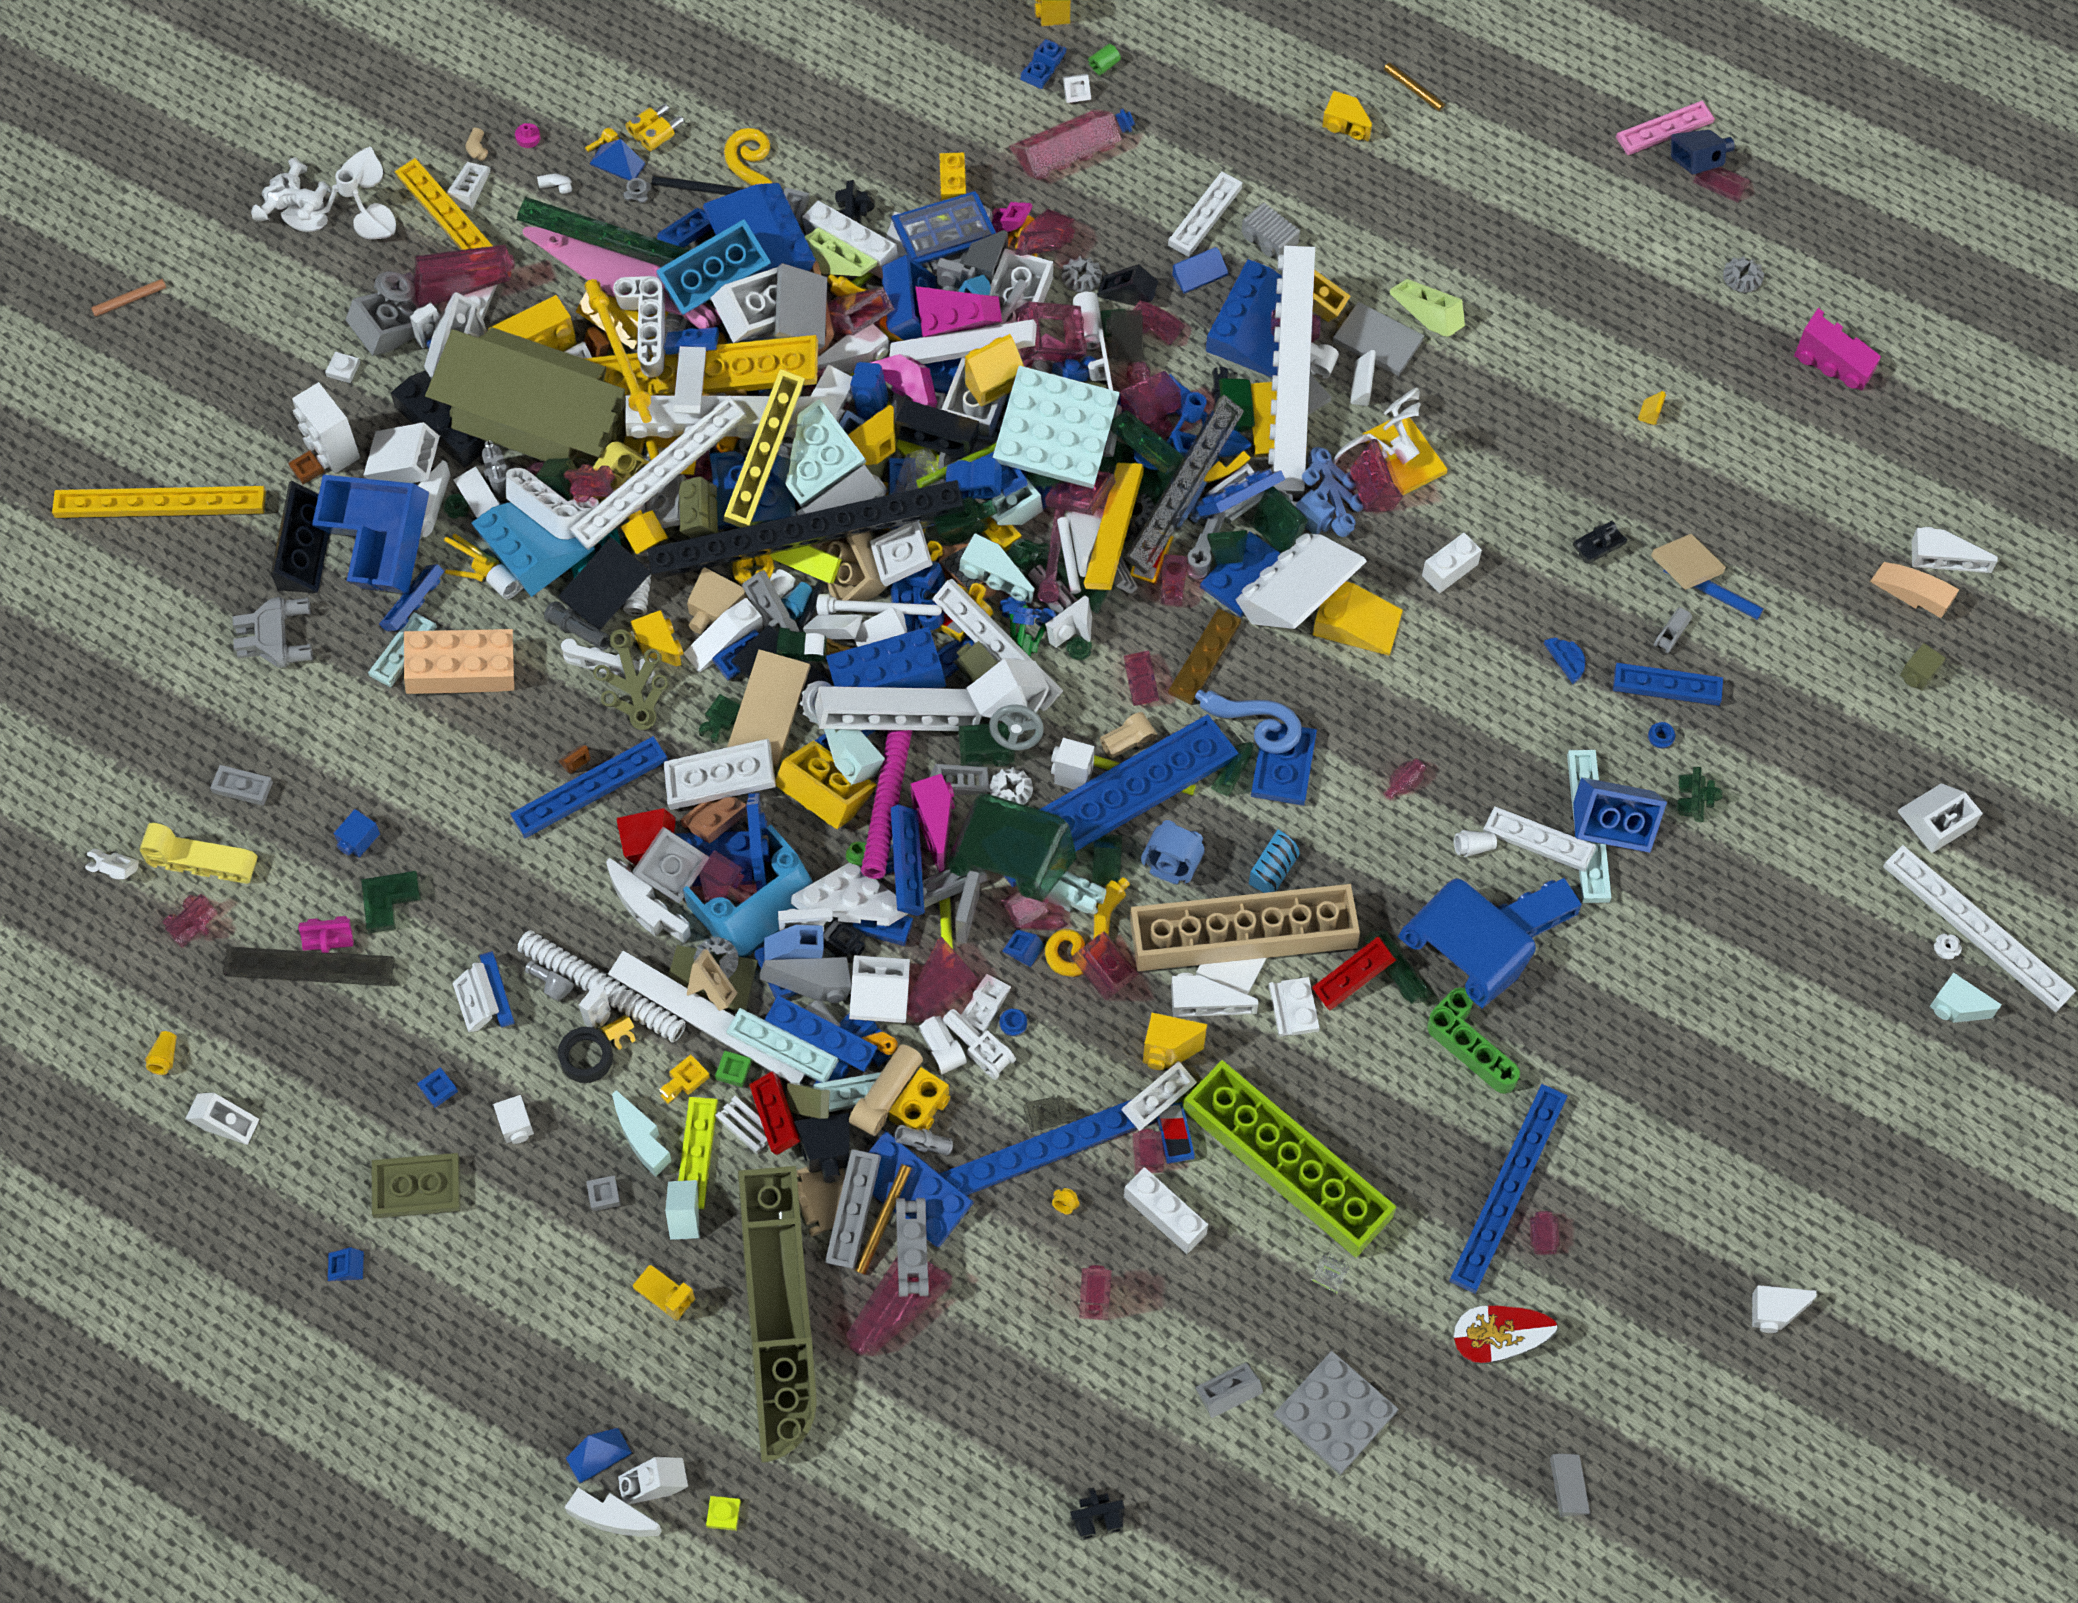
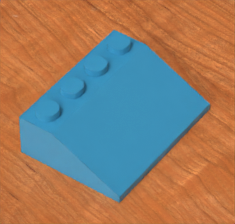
[472,502,595,597]

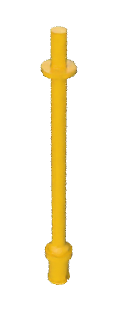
[584,279,652,423]

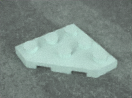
[786,399,866,507]

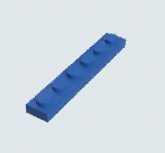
[510,736,668,839]

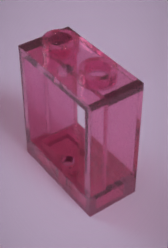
[1015,301,1087,362]

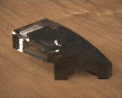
[1023,1095,1085,1132]

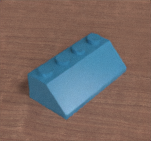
[656,219,771,315]

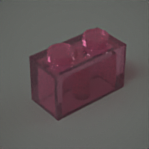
[1120,370,1181,428]
[1079,1265,1111,1320]

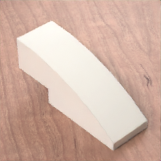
[564,1488,662,1537]

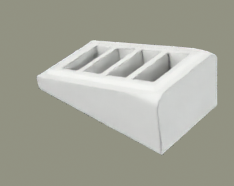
[447,162,490,211]

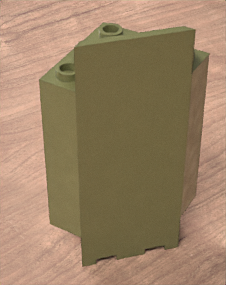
[425,327,626,469]

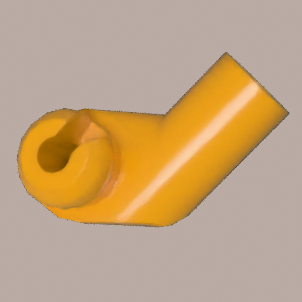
[861,1032,898,1055]

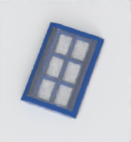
[891,191,996,264]

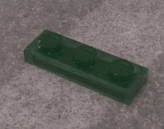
[1110,410,1184,475]
[1364,930,1432,1004]

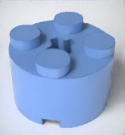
[1141,820,1204,884]

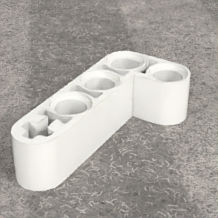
[613,276,665,378]
[506,468,599,539]

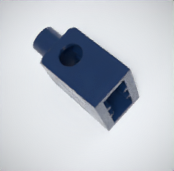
[1671,130,1735,175]

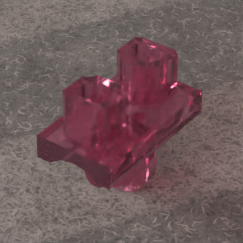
[564,464,615,502]
[163,894,218,948]

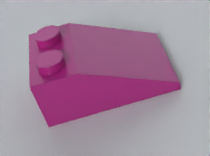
[911,773,955,873]

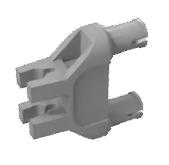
[233,597,313,668]

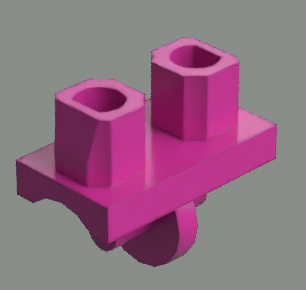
[298,916,354,953]

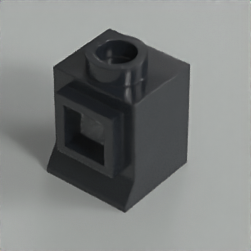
[823,917,866,963]

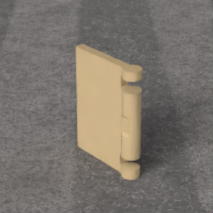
[796,1167,845,1237]

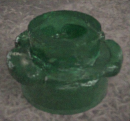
[444,494,469,519]
[1066,636,1092,661]

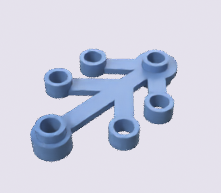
[1302,447,1367,537]

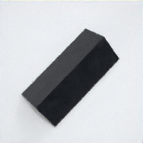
[271,481,329,593]

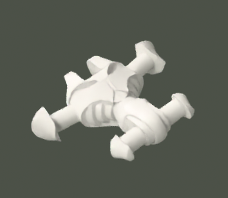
[251,157,332,221]

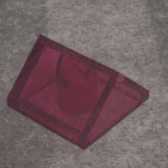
[1071,931,1139,1000]

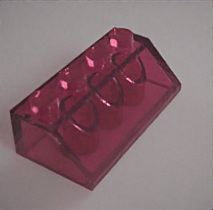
[1009,109,1122,180]

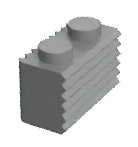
[1241,202,1300,260]

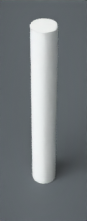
[1057,517,1081,594]

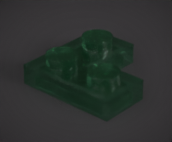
[361,871,421,934]

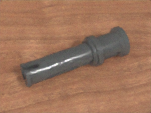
[544,601,610,650]

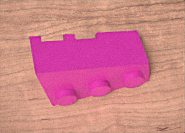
[916,287,1002,337]
[1794,308,1881,391]

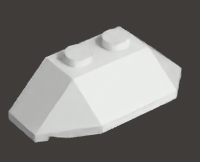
[424,292,487,378]

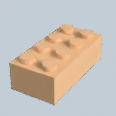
[404,629,514,694]

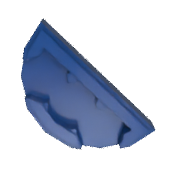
[1544,637,1585,684]

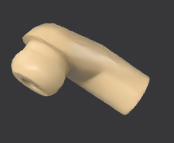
[466,128,488,161]

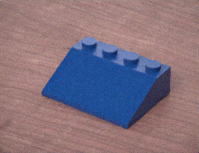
[703,183,816,276]
[1206,259,1282,377]

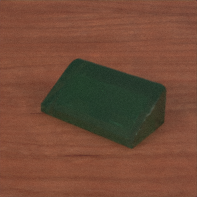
[1211,741,1254,797]

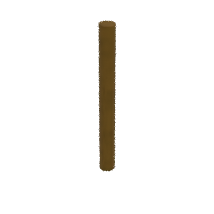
[855,1164,912,1275]

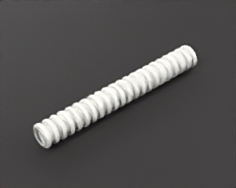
[518,930,686,1042]

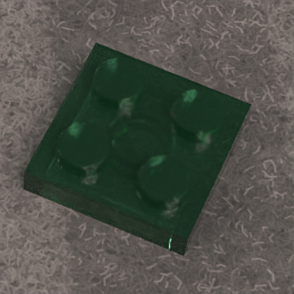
[1250,486,1308,553]

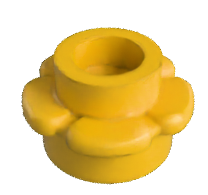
[1052,1188,1079,1215]

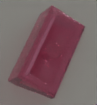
[1693,167,1750,203]

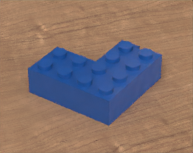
[312,475,429,594]

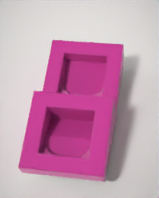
[991,202,1033,233]

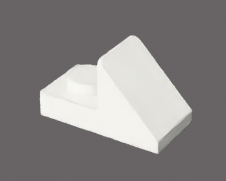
[1046,596,1092,647]

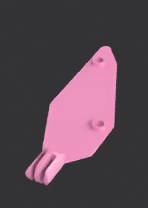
[523,227,722,329]

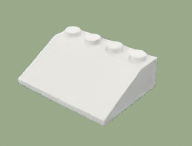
[1235,533,1367,629]

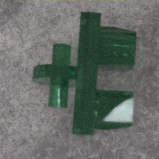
[1677,767,1723,822]

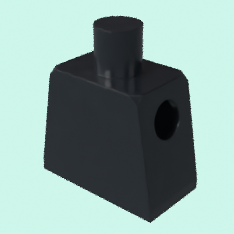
[795,1113,849,1183]

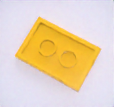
[1251,382,1307,457]
[1362,417,1448,495]

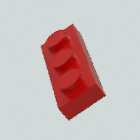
[1312,937,1396,1011]
[749,1071,800,1156]

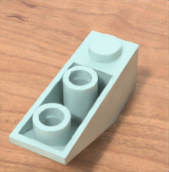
[959,534,1034,604]

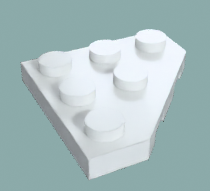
[791,862,908,926]

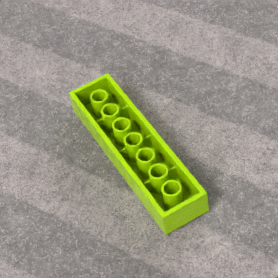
[1183,1060,1396,1258]

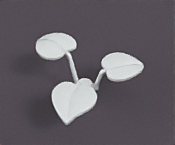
[281,147,396,239]
[1333,387,1421,465]

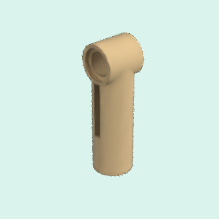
[849,1044,923,1136]

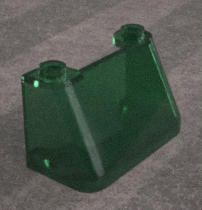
[948,793,1077,902]

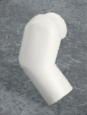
[537,173,572,194]

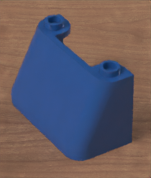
[1398,878,1536,1008]

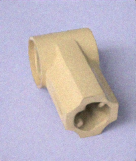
[1100,712,1158,759]

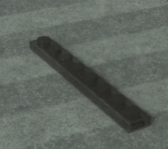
[1125,395,1244,574]

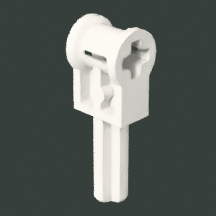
[943,1009,1016,1080]

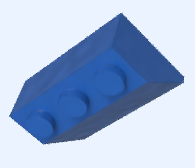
[882,255,938,340]
[1573,777,1667,852]

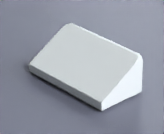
[1350,350,1376,406]
[854,607,907,647]
[803,615,863,639]

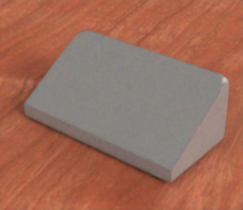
[1195,1362,1263,1418]
[1550,1453,1590,1517]

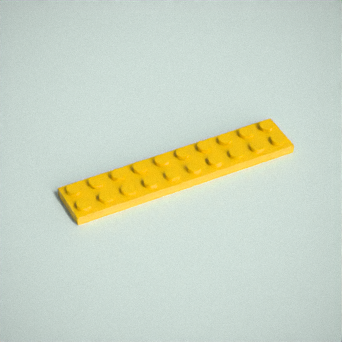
[584,335,818,396]

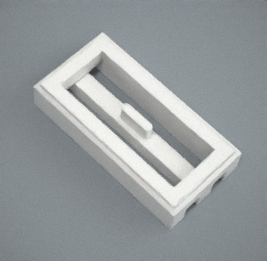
[715,1096,768,1154]

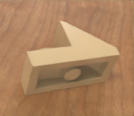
[687,949,737,1011]

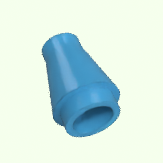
[781,582,812,620]

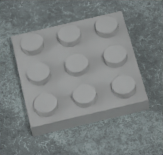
[1273,1351,1399,1476]

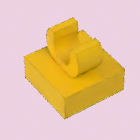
[600,1015,635,1050]

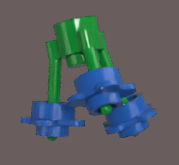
[999,597,1058,658]

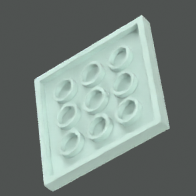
[993,366,1120,489]

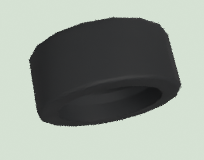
[558,1027,613,1083]

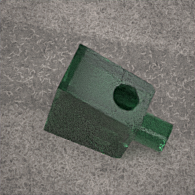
[933,497,998,545]

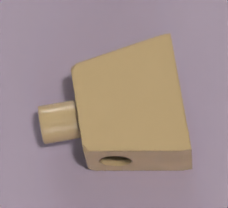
[687,567,748,634]

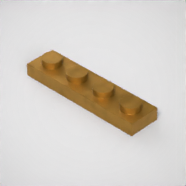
[1168,608,1241,705]

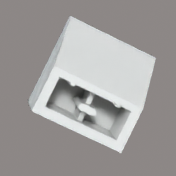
[1898,783,1983,853]
[849,955,910,1023]

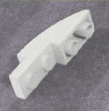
[606,858,691,944]

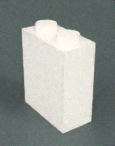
[364,422,440,483]

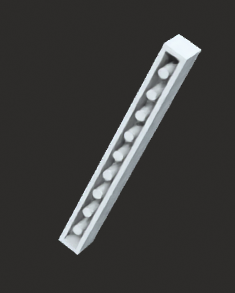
[1268,246,1315,499]

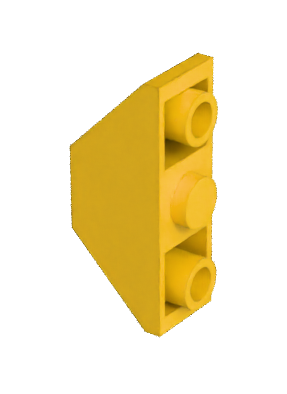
[848,405,896,465]

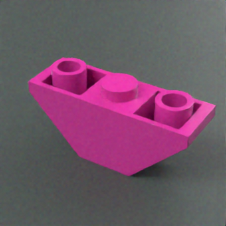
[870,354,938,408]

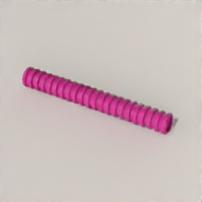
[861,730,912,879]

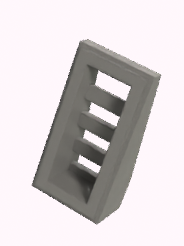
[931,764,989,796]

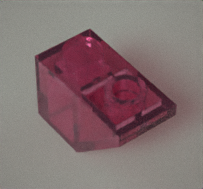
[699,850,745,903]

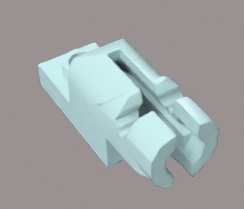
[1022,866,1106,914]

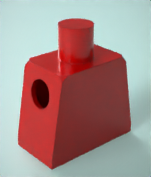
[617,808,676,865]

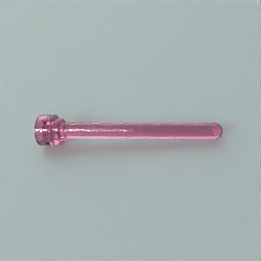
[1038,499,1066,603]

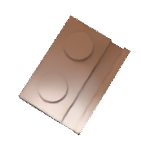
[681,796,747,844]

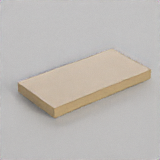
[727,650,811,767]

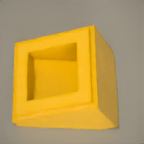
[1638,391,1666,425]

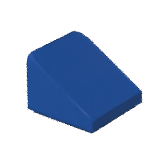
[1003,930,1045,967]
[328,1247,364,1281]

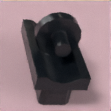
[835,180,875,224]
[1573,520,1628,564]
[1070,1487,1125,1540]

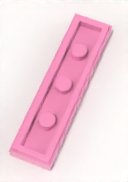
[1616,100,1715,155]

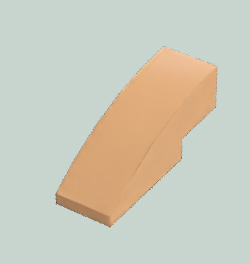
[1870,562,1959,618]

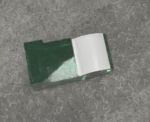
[776,627,827,661]

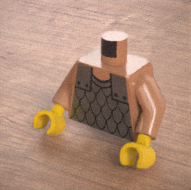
[927,541,997,604]

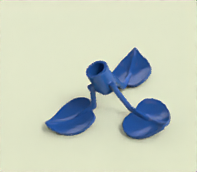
[1133,374,1251,470]

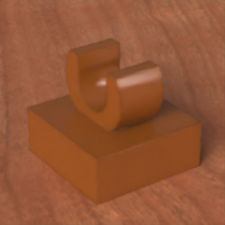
[584,326,612,358]

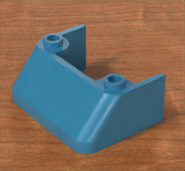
[683,825,813,958]

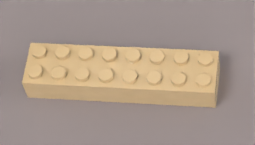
[1130,884,1360,971]

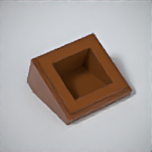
[559,745,591,774]

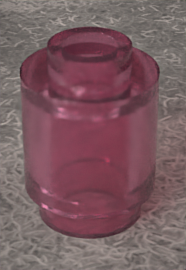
[1530,1211,1560,1255]

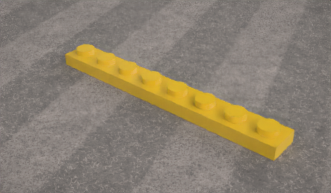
[52,486,266,518]

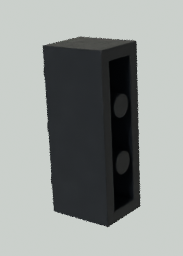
[895,399,979,458]

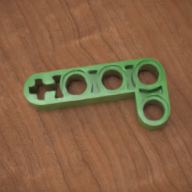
[1427,987,1520,1094]

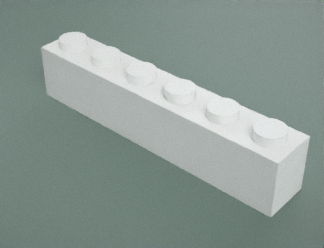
[815,686,981,731]

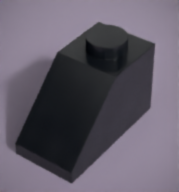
[1097,264,1159,307]

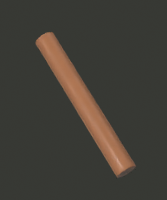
[91,279,166,317]

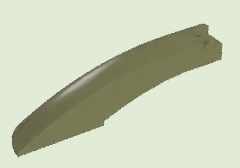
[738,1166,817,1463]

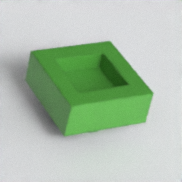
[715,1051,752,1088]

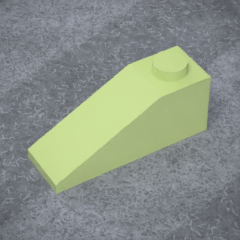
[805,227,877,276]
[1390,279,1465,337]

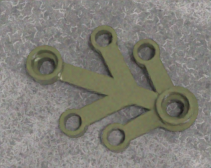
[593,629,669,730]

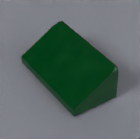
[1219,378,1255,433]

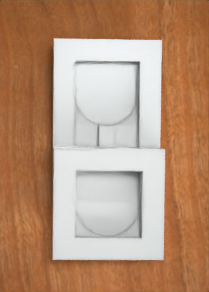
[961,974,1011,1035]

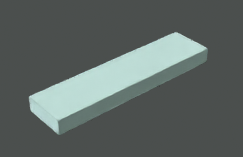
[726,1008,839,1083]

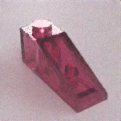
[1015,209,1075,256]

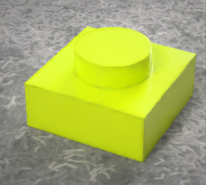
[706,1496,741,1531]

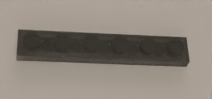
[223,946,395,986]

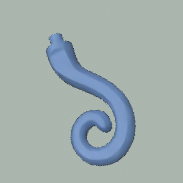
[1195,690,1301,754]

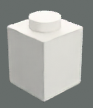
[493,1095,534,1144]

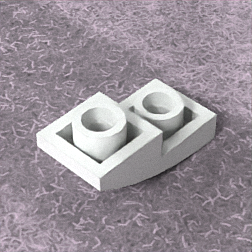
[454,466,500,518]

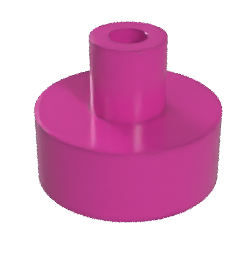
[515,123,541,148]

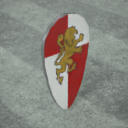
[1454,1306,1558,1364]

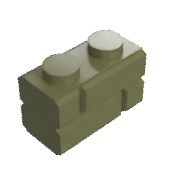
[679,477,718,539]

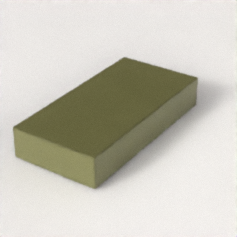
[787,1083,830,1119]

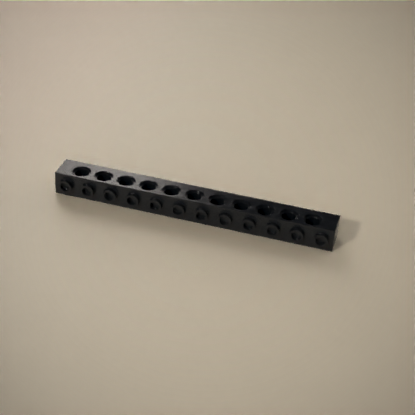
[647,480,966,579]

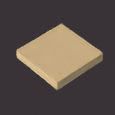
[1651,534,1726,590]

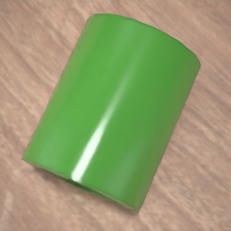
[1088,44,1121,75]

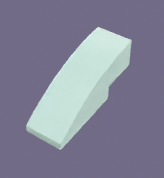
[612,1090,672,1177]

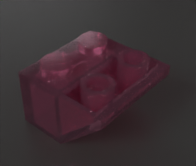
[1350,439,1403,512]

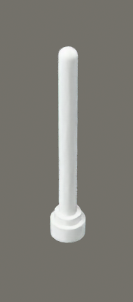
[817,594,942,616]

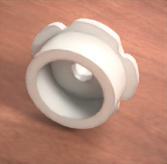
[1934,934,1962,959]

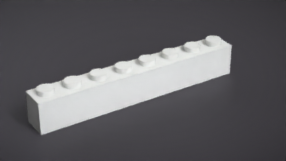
[626,395,837,439]

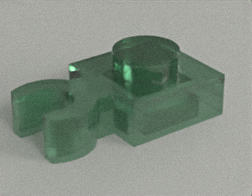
[699,694,741,743]

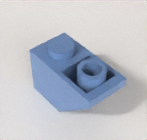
[764,925,824,960]

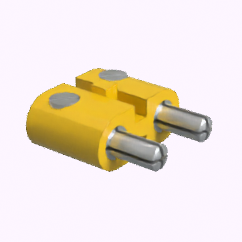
[625,103,684,152]

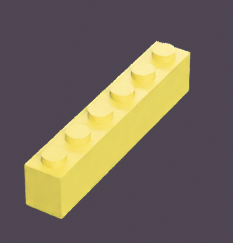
[724,369,805,528]

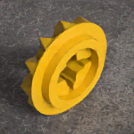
[733,555,775,585]

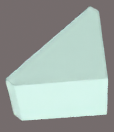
[665,1180,700,1240]

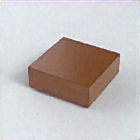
[288,450,325,485]

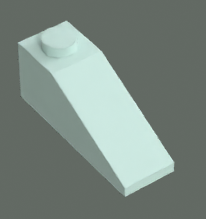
[824,729,885,785]

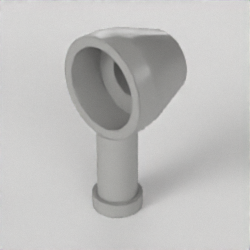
[525,960,575,1002]

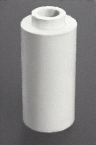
[1073,292,1103,350]

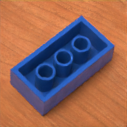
[826,627,946,689]

